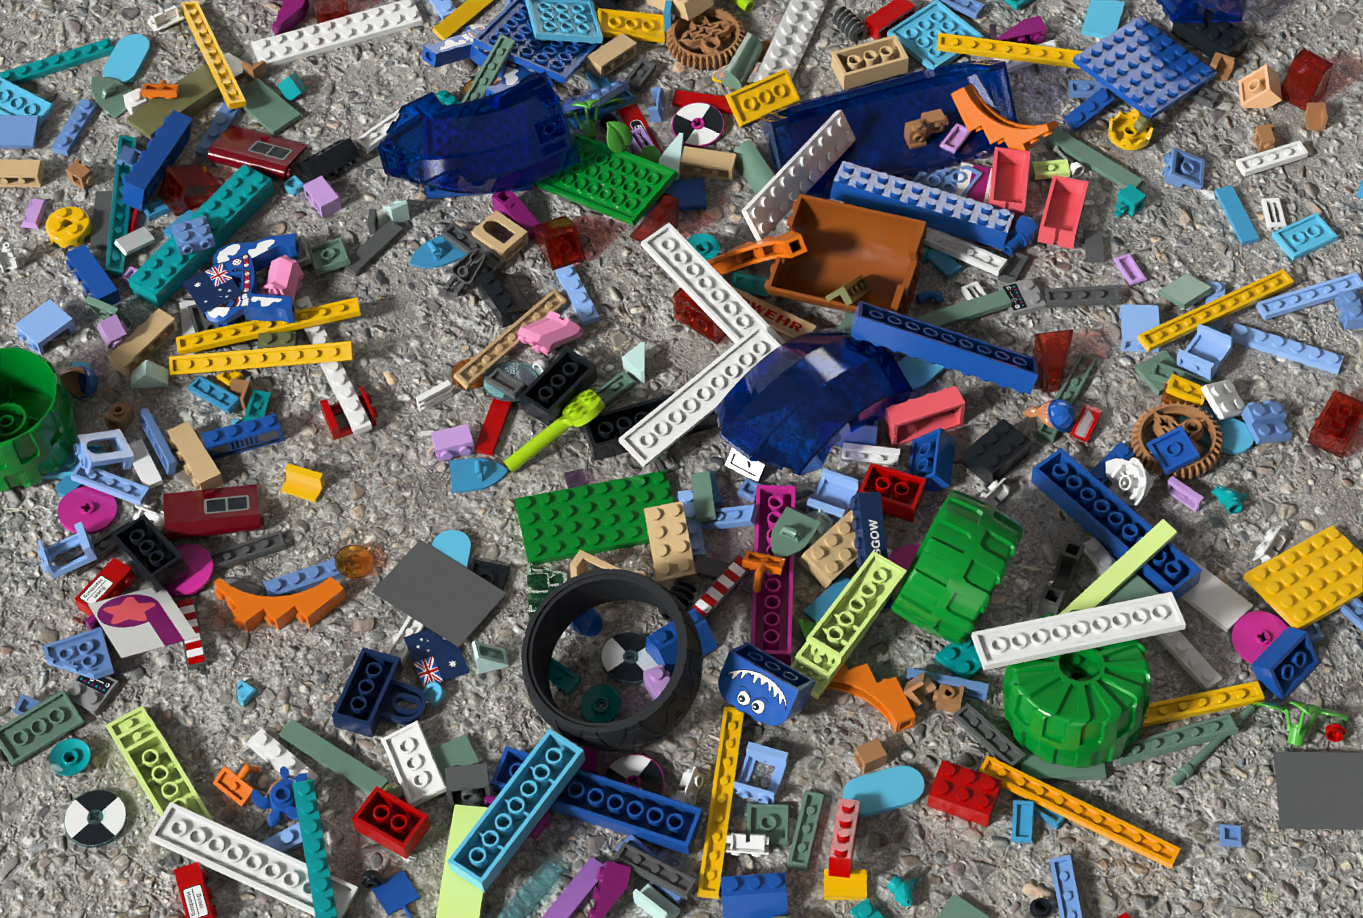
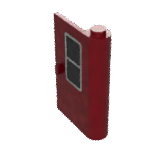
[208,125,307,181]
[163,484,264,540]

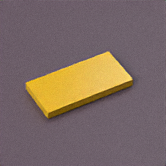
[597,8,666,43]
[725,68,801,127]

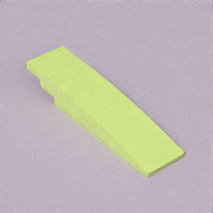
[790,551,907,699]
[106,705,214,821]
[436,805,488,918]

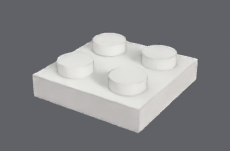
[1201,379,1245,421]

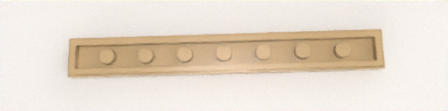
[453,288,567,389]

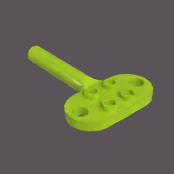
[503,389,605,473]

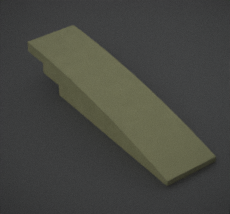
[126,52,244,139]

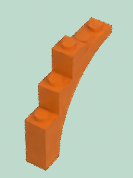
[951,84,1058,151]
[707,230,807,275]
[213,577,346,633]
[826,663,916,733]

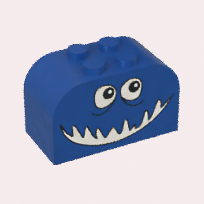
[718,642,816,726]

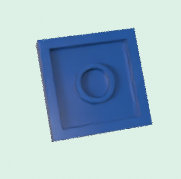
[1147,426,1200,476]

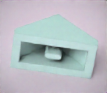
[382,200,410,225]
[622,342,645,383]
[130,360,170,389]
[472,641,509,674]

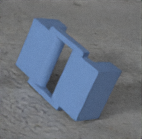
[648,87,665,122]
[117,146,142,167]

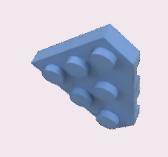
[559,80,630,112]
[912,165,983,197]
[43,627,115,680]

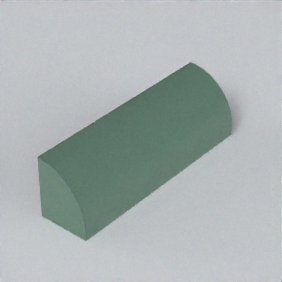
[722,32,763,90]
[733,140,775,195]

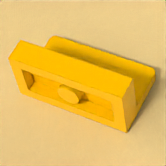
[1164,374,1205,406]
[281,463,326,502]
[824,869,867,900]

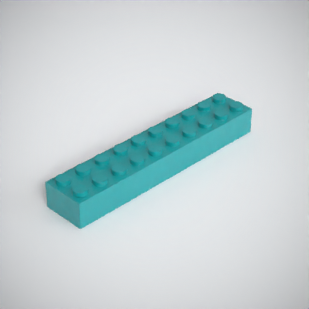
[128,164,274,309]

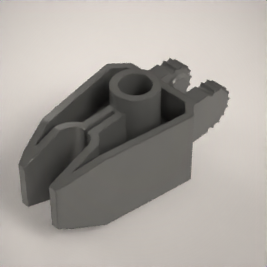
[444,248,487,296]

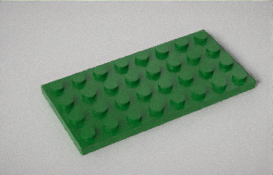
[532,133,678,226]
[515,470,674,566]

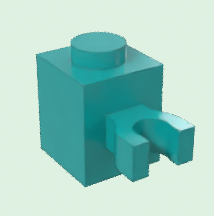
[1114,184,1147,218]

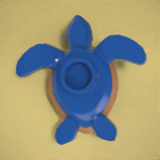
[251,766,307,827]

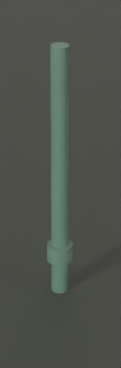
[1170,704,1255,787]

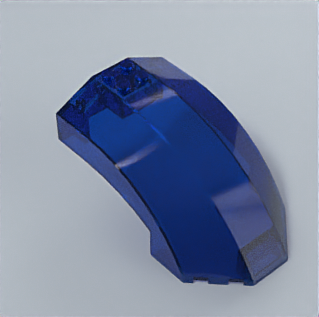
[377,71,581,194]
[715,328,913,475]

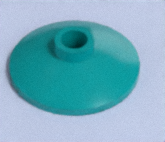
[687,233,720,261]
[581,684,621,723]
[49,738,91,776]

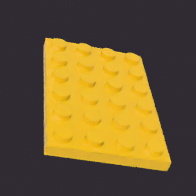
[1243,525,1363,630]

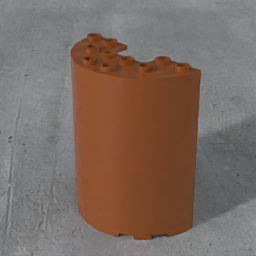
[765,194,927,315]

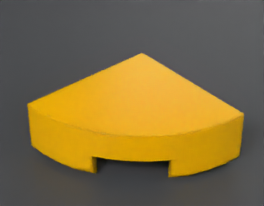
[216,371,244,389]

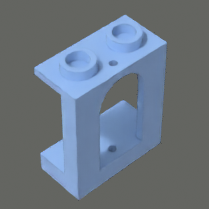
[73,429,134,476]
[37,521,97,579]
[734,742,789,804]

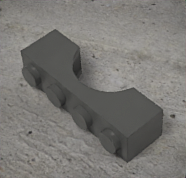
[1037,539,1085,615]

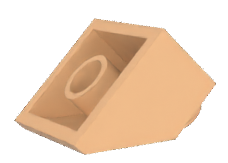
[1238,64,1282,108]

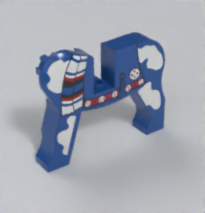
[422,24,541,110]
[205,234,299,327]

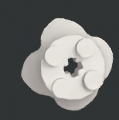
[1106,457,1153,507]

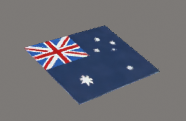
[182,264,243,313]
[403,629,470,688]

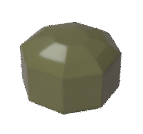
[1134,115,1151,133]
[383,783,403,800]

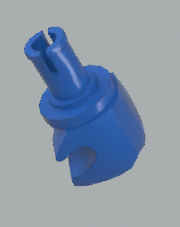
[1003,215,1040,256]

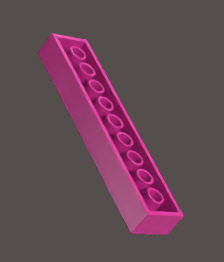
[751,485,796,666]

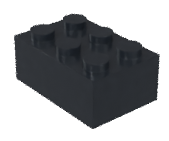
[962,419,1032,486]

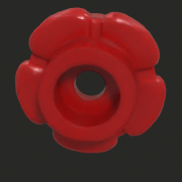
[1325,723,1346,742]

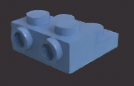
[1162,147,1205,190]
[170,216,215,256]
[1334,290,1363,330]
[1241,400,1293,445]

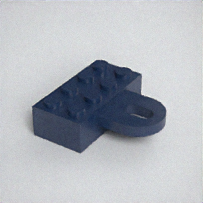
[332,647,427,738]

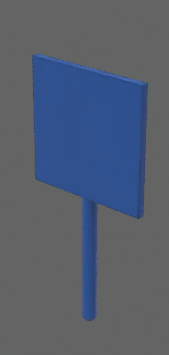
[372,870,420,918]

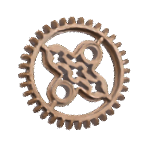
[666,6,746,70]
[1131,400,1223,481]

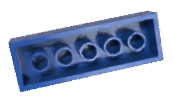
[121,110,193,211]

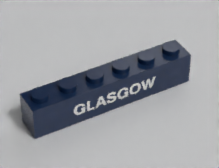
[850,492,893,613]

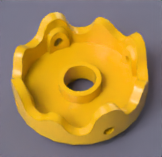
[1108,108,1154,150]
[46,207,92,248]

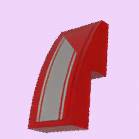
[1070,404,1103,443]

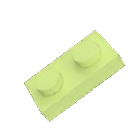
[1032,159,1070,180]

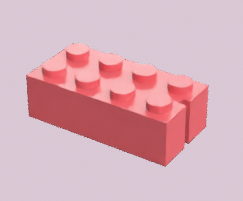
[988,147,1030,220]
[1037,175,1089,249]
[884,386,965,448]

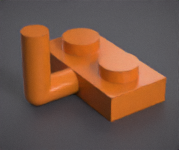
[141,79,180,99]
[742,550,786,593]
[213,763,261,807]

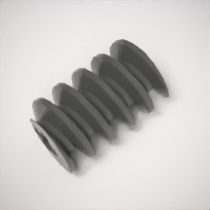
[832,6,868,42]

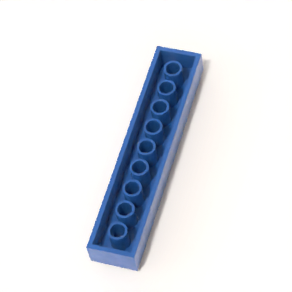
[830,161,1015,250]
[851,301,1038,394]
[1031,448,1202,600]
[491,746,704,855]

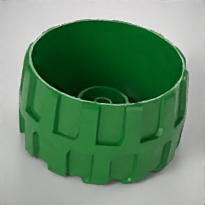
[0,347,78,492]
[891,490,1023,645]
[1003,610,1151,768]

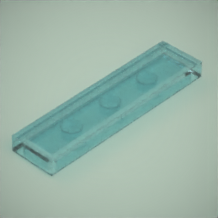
[497,859,563,918]

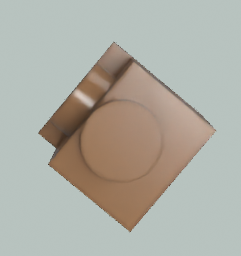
[921,109,948,137]
[904,119,927,149]
[1253,124,1277,153]
[66,159,95,190]
[104,401,135,433]
[933,684,965,713]

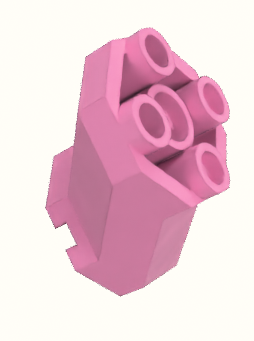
[258,255,304,303]
[517,311,584,356]

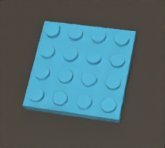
[525,0,603,44]
[887,0,984,73]

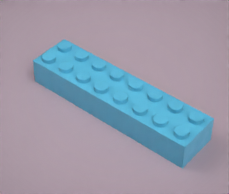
[447,728,585,893]

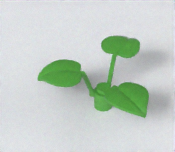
[546,98,624,138]
[607,121,662,164]
[1252,701,1349,746]

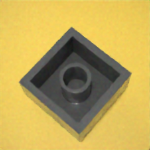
[445,762,491,810]

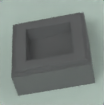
[368,209,378,234]

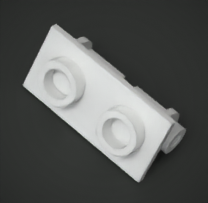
[147,5,185,33]
[0,236,19,273]
[976,477,1010,507]
[134,505,165,533]
[1253,526,1286,564]
[673,767,703,806]
[726,833,769,857]

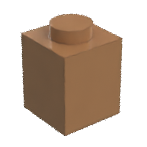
[853,738,887,774]

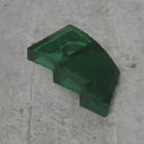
[526,563,567,618]

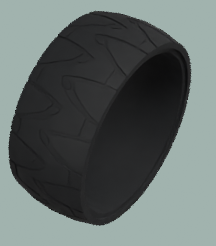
[521,569,703,752]

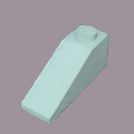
[658,133,684,180]

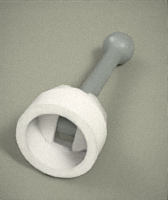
[1053,146,1085,178]
[532,343,568,375]

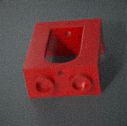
[320,387,378,440]

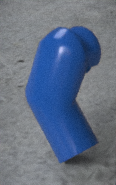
[916,290,944,304]

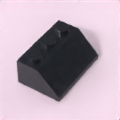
[296,138,360,181]
[476,270,532,328]

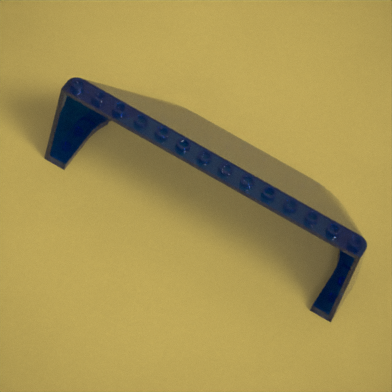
[760,59,1018,199]

